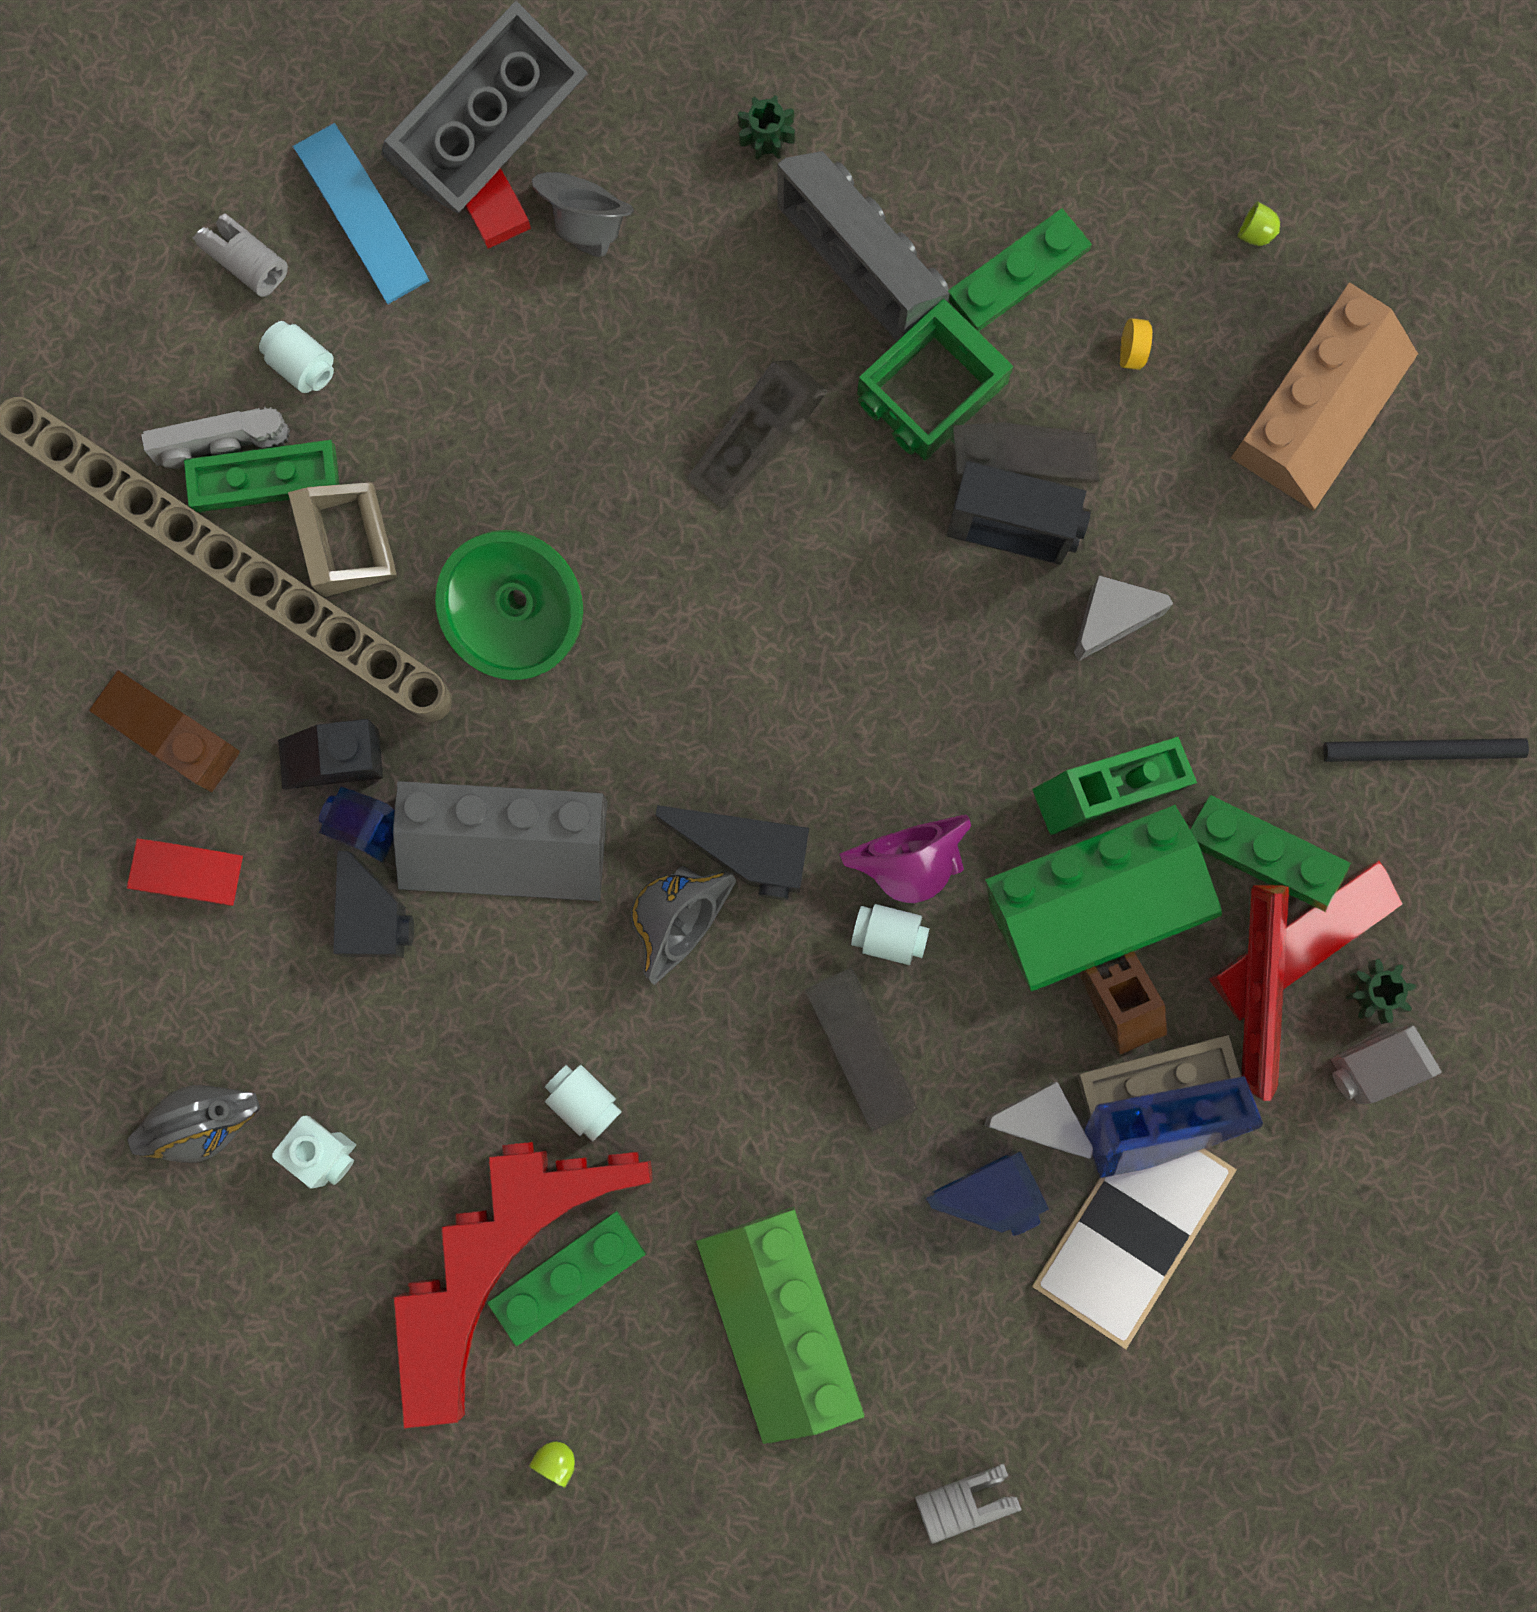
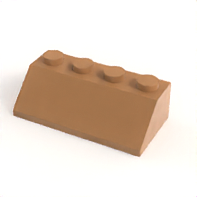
[1231,282,1418,511]

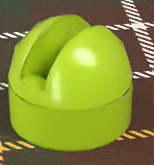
[1238,202,1280,246]
[529,1442,575,1488]

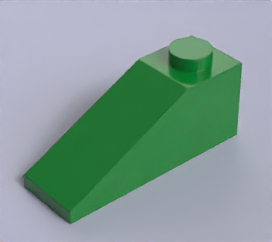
[1032,737,1197,836]

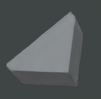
[1074,576,1173,661]
[985,1082,1093,1158]

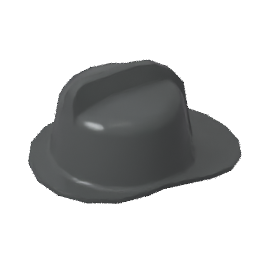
[532,172,634,257]

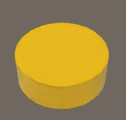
[1120,318,1152,370]

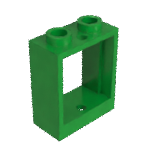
[857,298,1013,461]

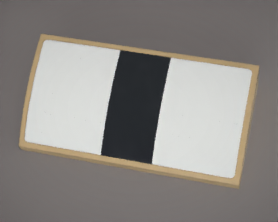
[1032,1112,1237,1349]

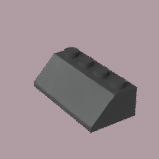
[381,1,588,214]
[777,151,949,341]
[393,781,607,901]

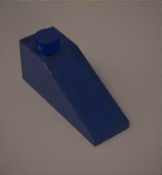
[1084,1076,1263,1178]

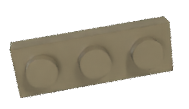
[1077,1035,1243,1125]

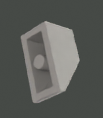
[1331,1025,1442,1104]

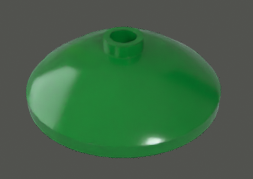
[435,530,583,680]

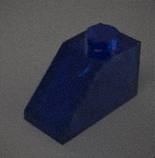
[318,787,395,863]
[923,1150,1049,1236]

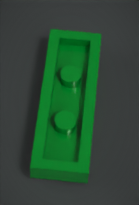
[948,208,1092,332]
[184,440,340,512]
[1190,795,1351,912]
[487,1210,647,1347]

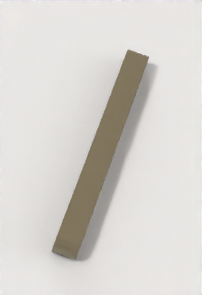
[0,397,452,722]

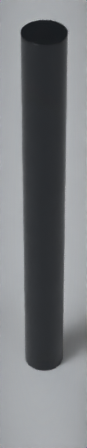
[1323,738,1529,762]

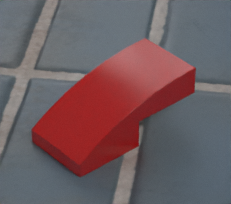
[465,168,531,249]
[126,838,243,906]

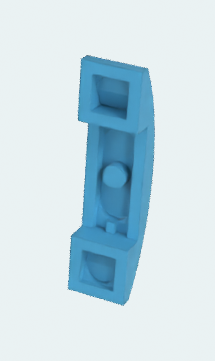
[293,123,429,304]

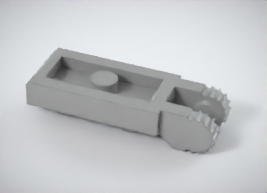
[141,407,290,469]

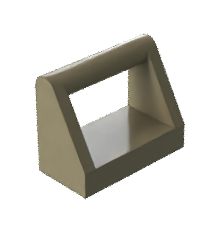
[288,482,397,597]

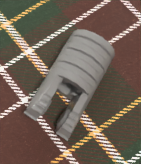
[192,213,288,297]
[915,1464,1022,1544]

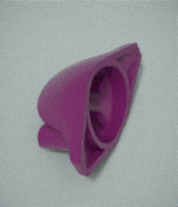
[839,814,971,903]

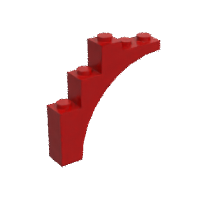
[394,1142,653,1428]

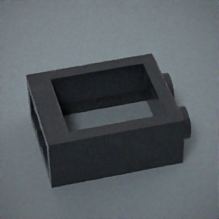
[946,461,1091,565]

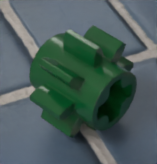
[737,95,795,160]
[1346,959,1416,1024]

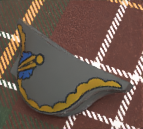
[631,866,736,985]
[127,1085,260,1163]

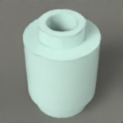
[259,321,334,393]
[851,904,930,965]
[545,1065,622,1142]

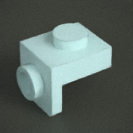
[272,1116,356,1189]

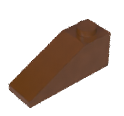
[89,670,241,792]
[1079,951,1167,1055]

